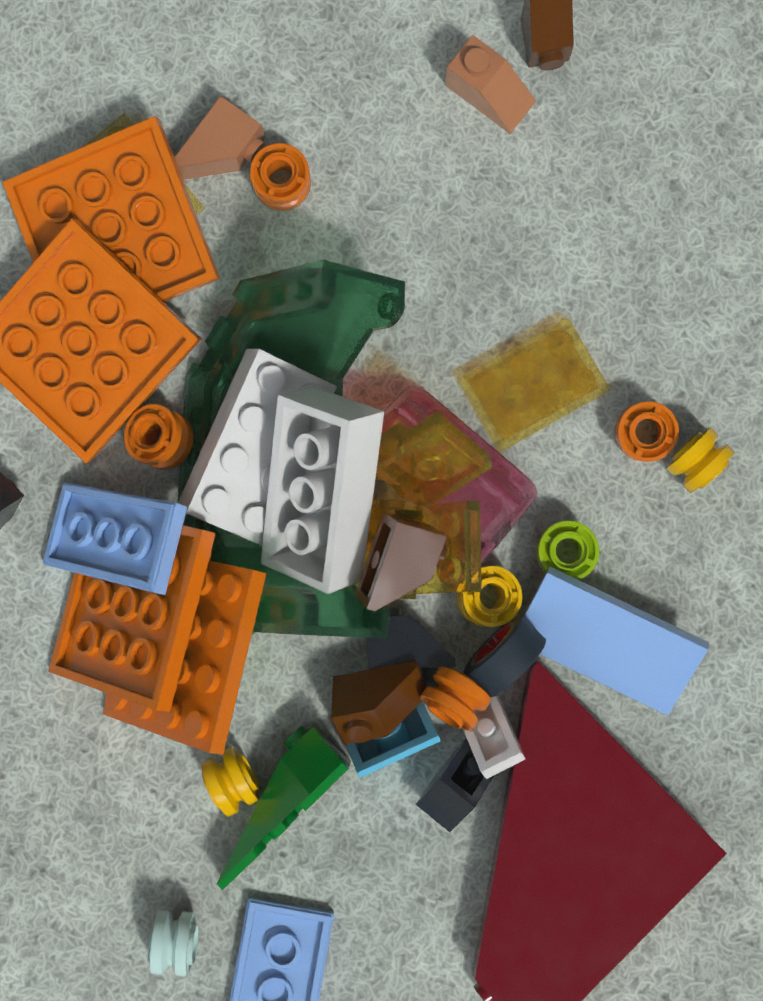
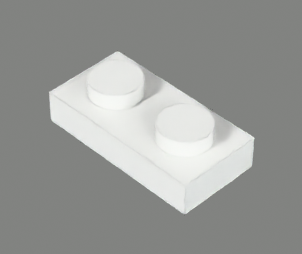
[464,695,526,779]

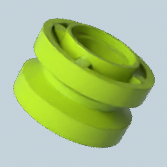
[535,520,599,580]

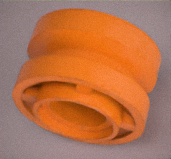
[250,143,311,211]
[615,401,679,462]
[124,404,194,470]
[420,666,491,731]

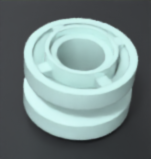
[148,910,198,977]

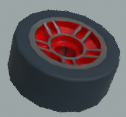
[464,615,546,698]

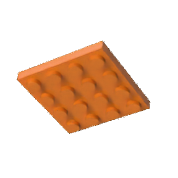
[2,116,221,302]
[0,219,202,464]
[48,526,216,713]
[103,561,266,755]

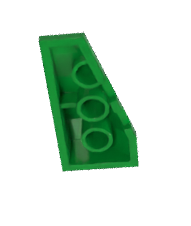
[216,724,351,890]

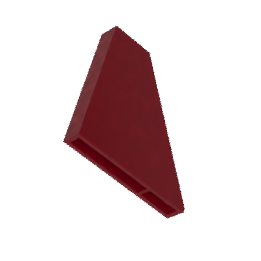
[472,661,727,1001]

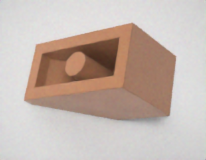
[445,35,536,134]
[174,96,265,180]

